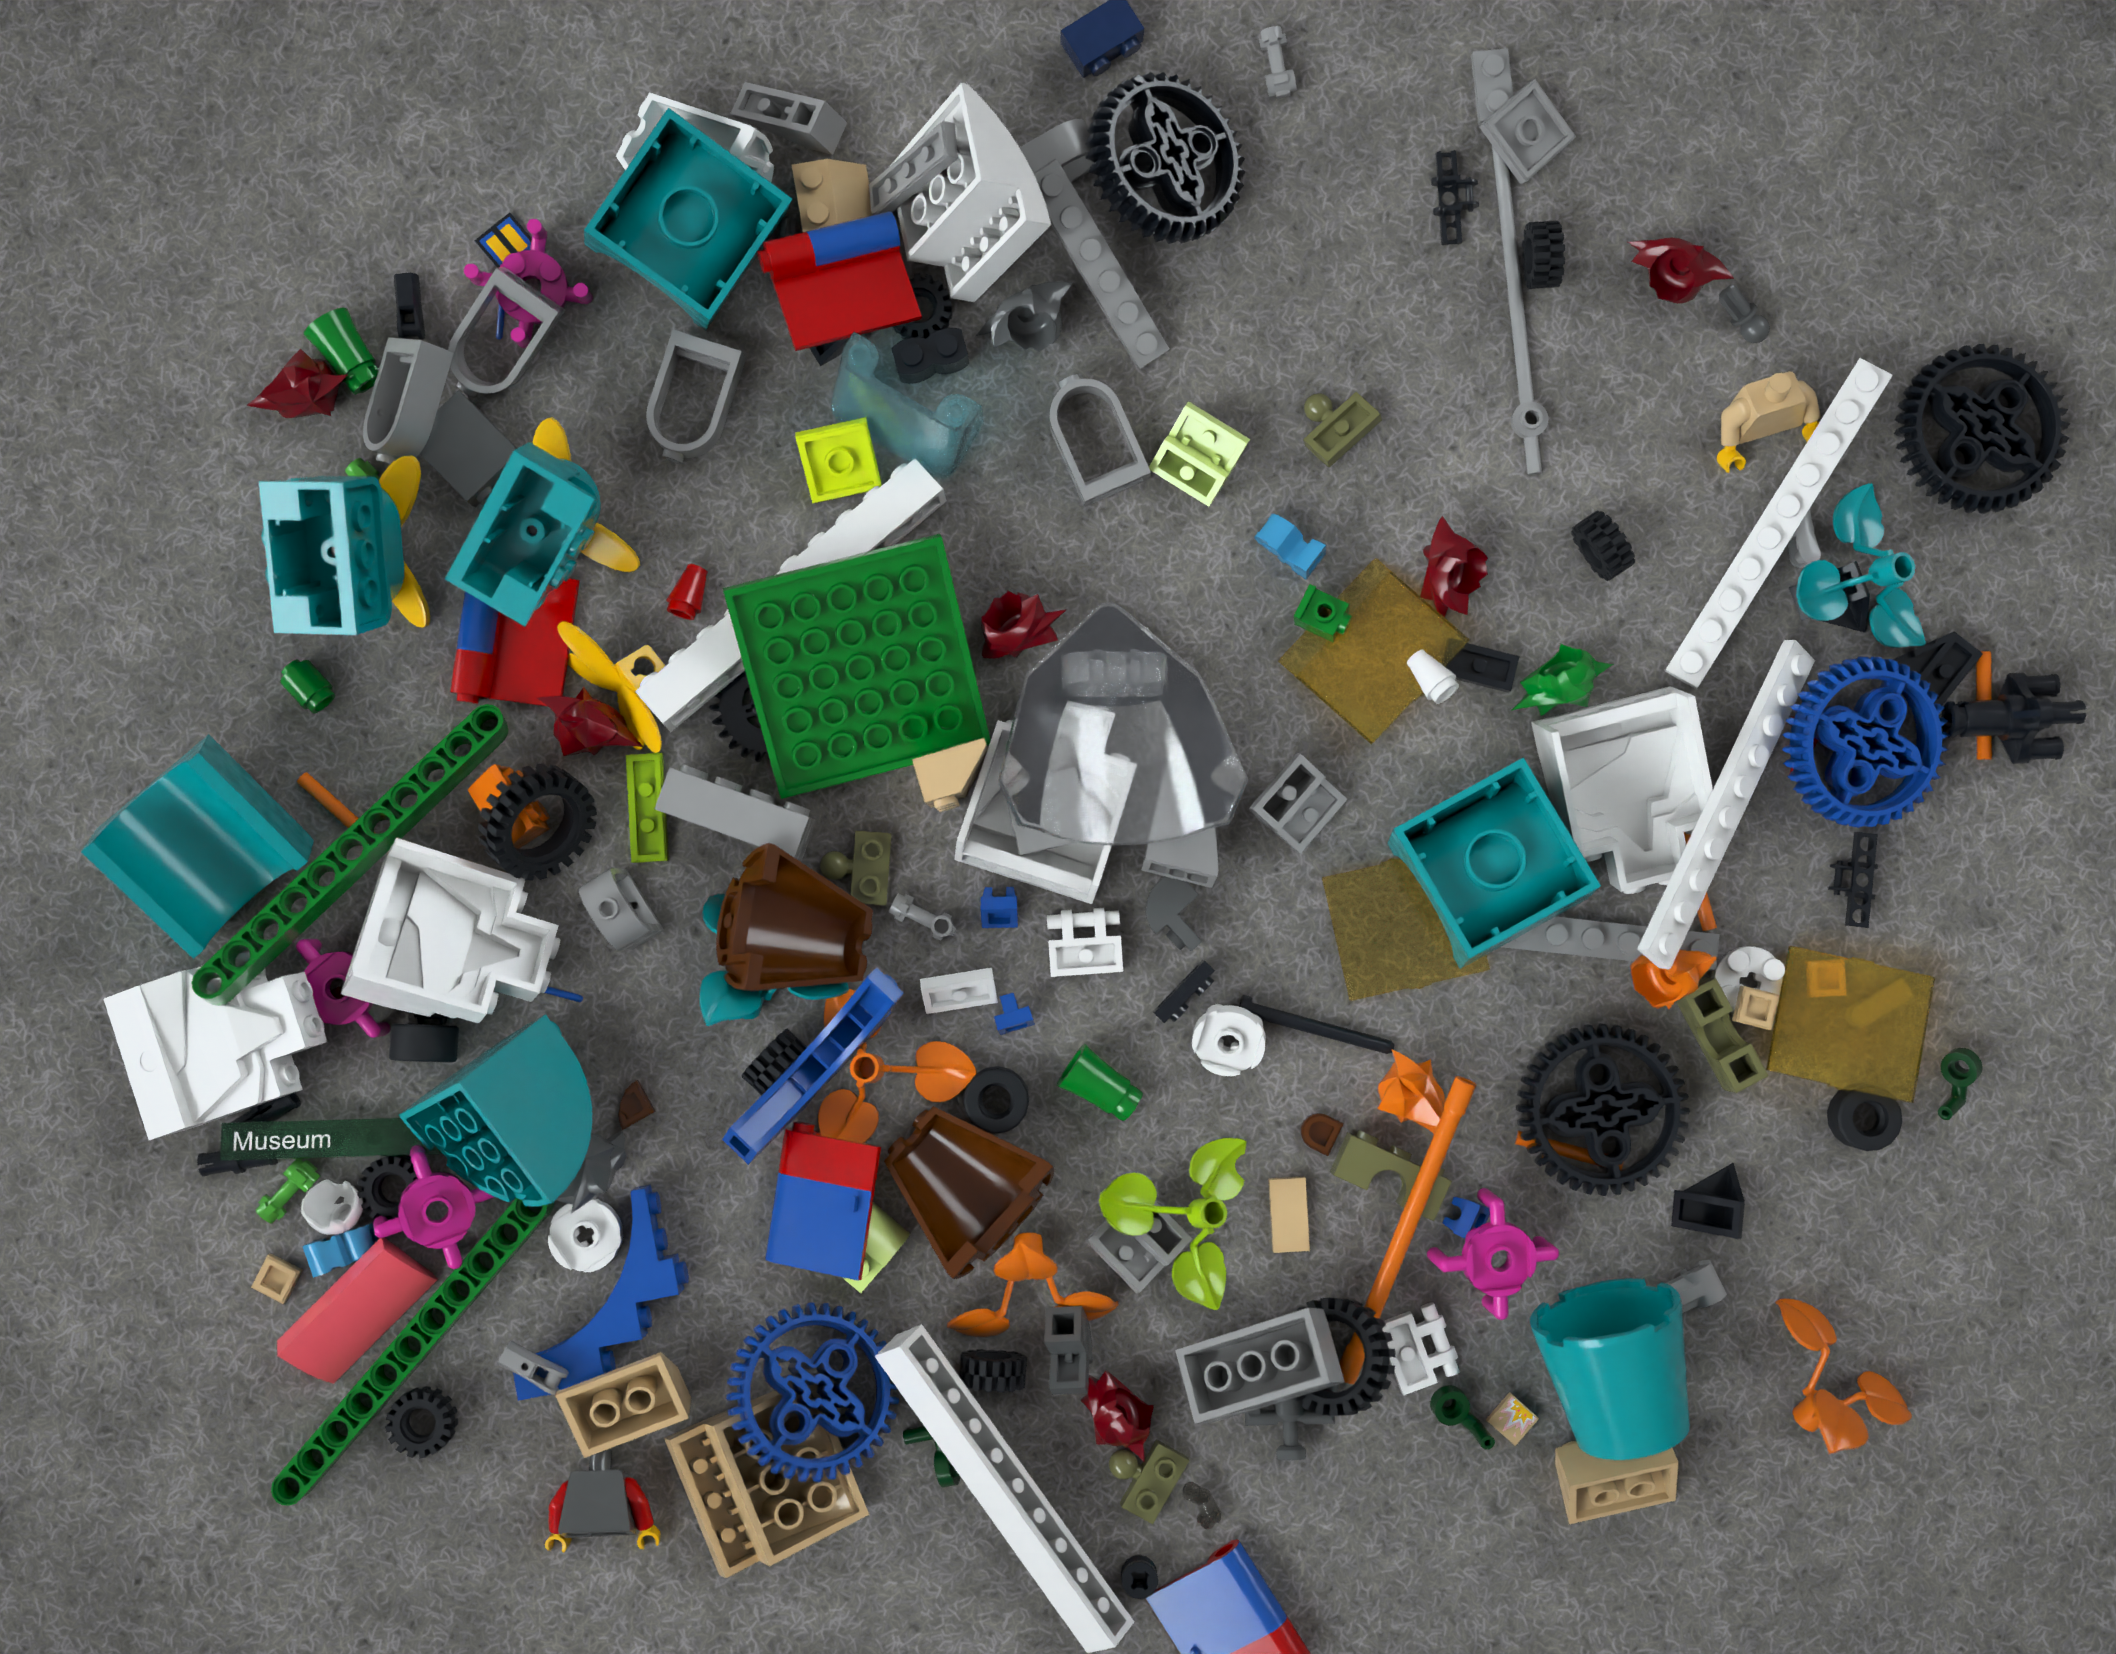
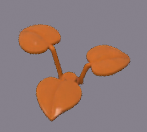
[818,989,977,1144]
[947,1232,1119,1337]
[1775,1299,1912,1454]

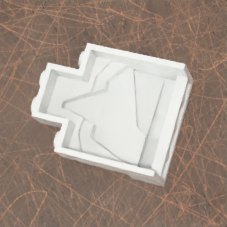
[1531,686,1713,894]
[955,701,1137,904]
[341,838,560,1024]
[104,952,327,1140]

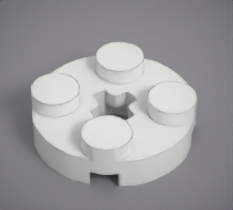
[1711,946,1786,1015]
[1192,1004,1266,1076]
[548,1198,623,1272]

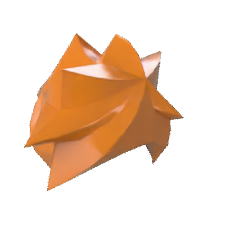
[1630,949,1717,1009]
[1378,1050,1445,1133]

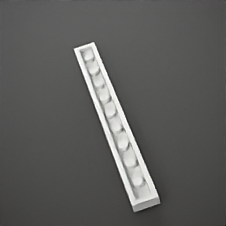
[1665,358,1893,690]
[1637,640,1815,970]

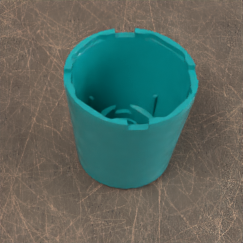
[1530,1278,1690,1460]

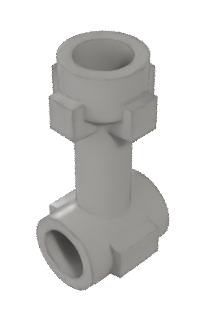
[1259,26,1297,99]
[889,893,957,940]

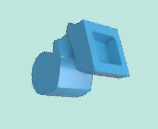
[1254,513,1326,580]
[302,1223,378,1278]

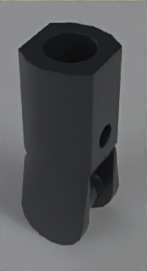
[394,272,425,339]

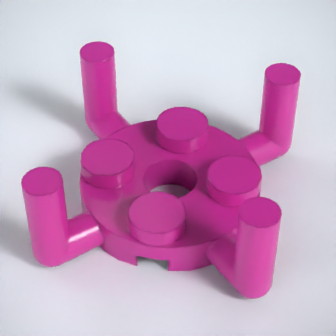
[464,219,593,348]
[296,939,390,1038]
[374,1145,494,1269]
[1427,1188,1559,1320]

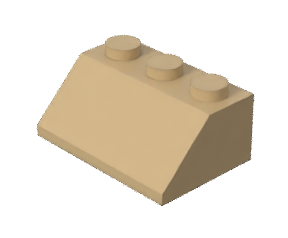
[792,159,872,232]
[912,738,988,812]
[555,1352,691,1458]
[1555,1441,1678,1524]

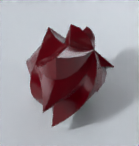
[1627,237,1734,304]
[246,349,348,418]
[1420,516,1488,628]
[981,590,1067,659]
[537,686,643,756]
[1081,1371,1154,1463]

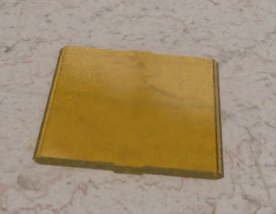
[1278,558,1470,745]
[1322,858,1490,1001]
[1766,946,1935,1103]

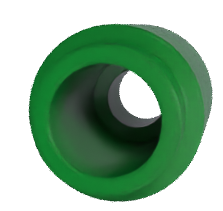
[280,659,336,714]

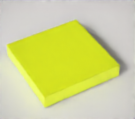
[795,417,882,504]

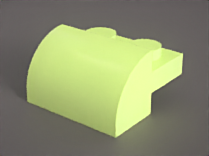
[1149,402,1250,506]
[842,1202,910,1293]

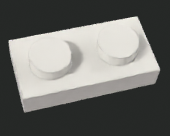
[920,968,998,1014]

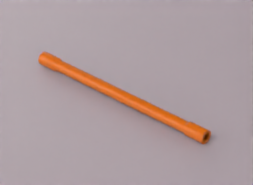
[1339,1076,1476,1384]

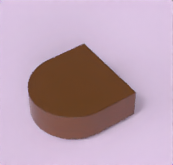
[1301,1113,1344,1156]

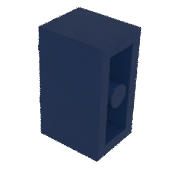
[1060,0,1145,78]

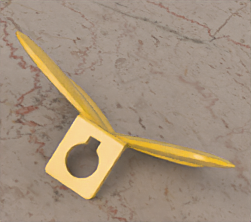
[557,621,665,753]

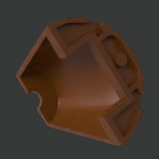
[716,843,873,991]
[884,1106,1055,1279]

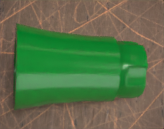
[303,308,379,395]
[1057,1044,1143,1121]

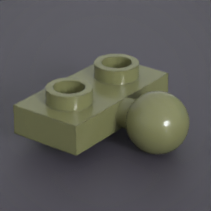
[1303,392,1382,468]
[820,831,892,905]
[1109,1439,1189,1524]

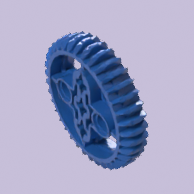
[1782,656,1950,828]
[726,1302,899,1482]

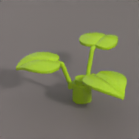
[1099,1138,1247,1310]

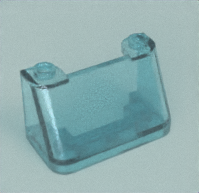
[831,332,984,479]

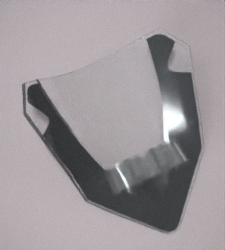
[998,602,1249,845]

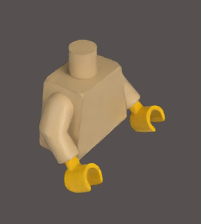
[1716,371,1821,473]

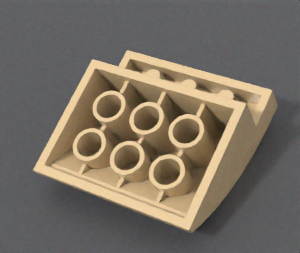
[664,1384,869,1578]

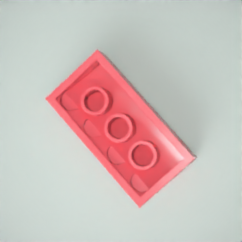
[277,1238,438,1384]

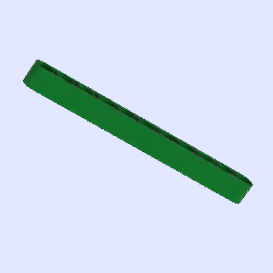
[191,704,509,1006]
[271,1198,554,1506]

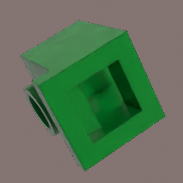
[1294,584,1353,643]

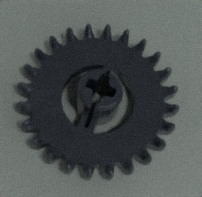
[709,671,770,762]

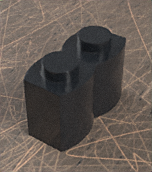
[891,328,970,384]

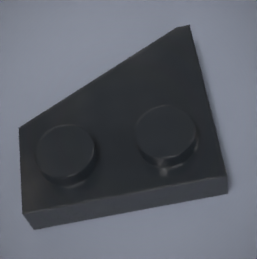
[1893,632,1983,706]

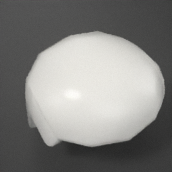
[301,1179,363,1235]

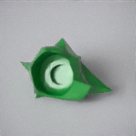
[1511,643,1614,716]

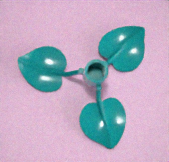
[1796,483,1926,648]
[699,893,849,1026]

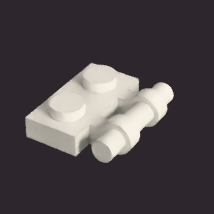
[1047,908,1123,977]
[1382,1302,1460,1395]

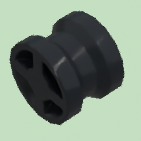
[1121,1555,1158,1599]

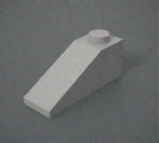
[730,82,847,155]

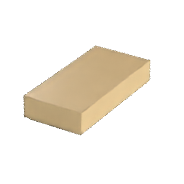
[1268,1177,1310,1253]

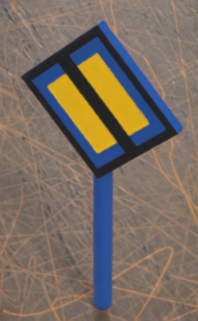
[475,212,532,340]

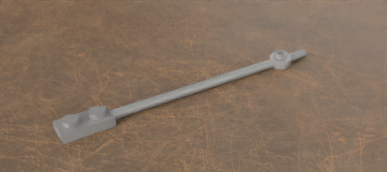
[1471,48,1548,475]

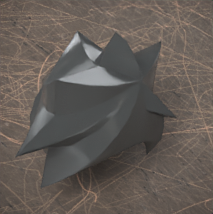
[976,281,1073,352]
[556,1131,626,1213]

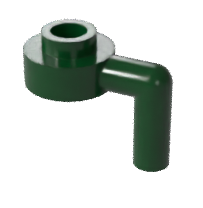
[1938,1048,1983,1120]
[1430,1385,1495,1450]
[903,1426,961,1488]

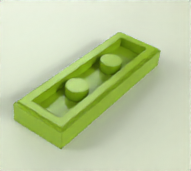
[626,753,669,863]

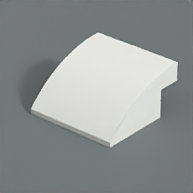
[889,83,1051,302]

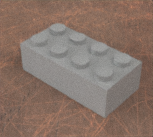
[655,764,816,861]
[1175,1307,1345,1424]

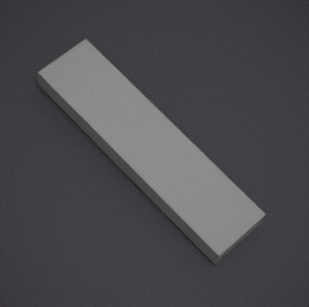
[869,121,958,215]

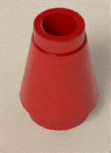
[666,564,708,620]

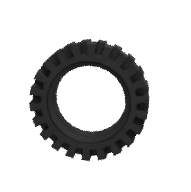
[478,764,597,881]
[1293,1298,1396,1416]

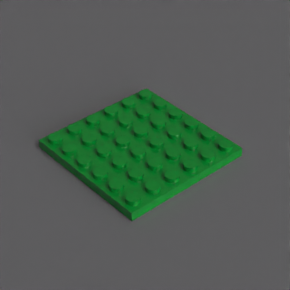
[723,534,991,799]

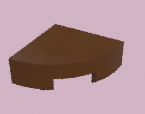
[618,1080,655,1130]

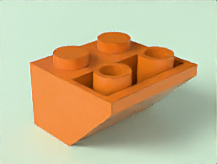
[467,764,550,849]

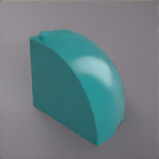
[398,1014,592,1206]

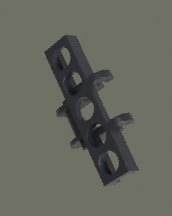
[1431,150,1479,245]
[1828,832,1878,928]

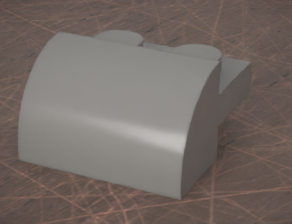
[1249,753,1347,854]
[1085,1201,1192,1293]

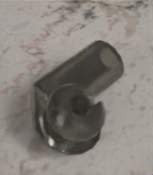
[1182,1482,1222,1530]

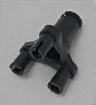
[1941,673,2086,764]

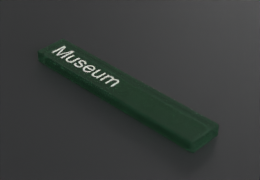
[220,1118,443,1161]

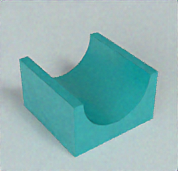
[584,108,793,330]
[81,734,314,959]
[1387,757,1601,969]

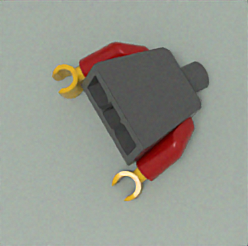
[545,1449,660,1553]

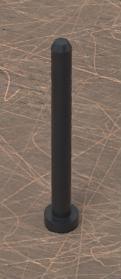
[1239,995,1394,1054]

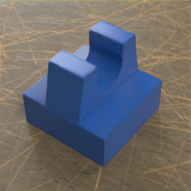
[981,887,1018,928]
[994,993,1035,1035]
[1443,1197,1490,1239]

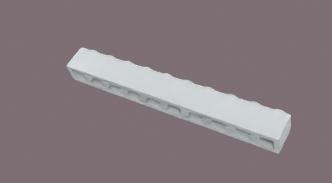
[635,459,946,732]
[875,1324,1134,1653]

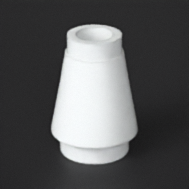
[1407,649,1459,704]

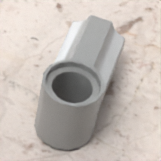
[1666,1260,1727,1313]

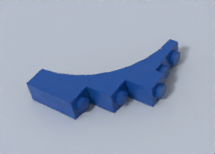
[722,967,904,1165]
[513,1184,689,1401]

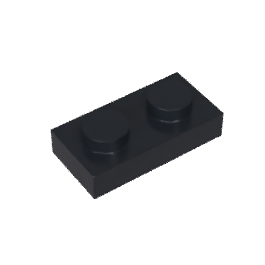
[1441,638,1520,693]
[1153,960,1215,1023]

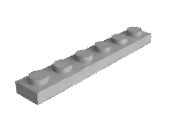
[1033,159,1169,369]
[1501,917,1720,970]

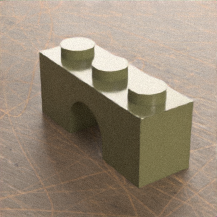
[1676,977,1768,1093]
[1330,1130,1452,1221]

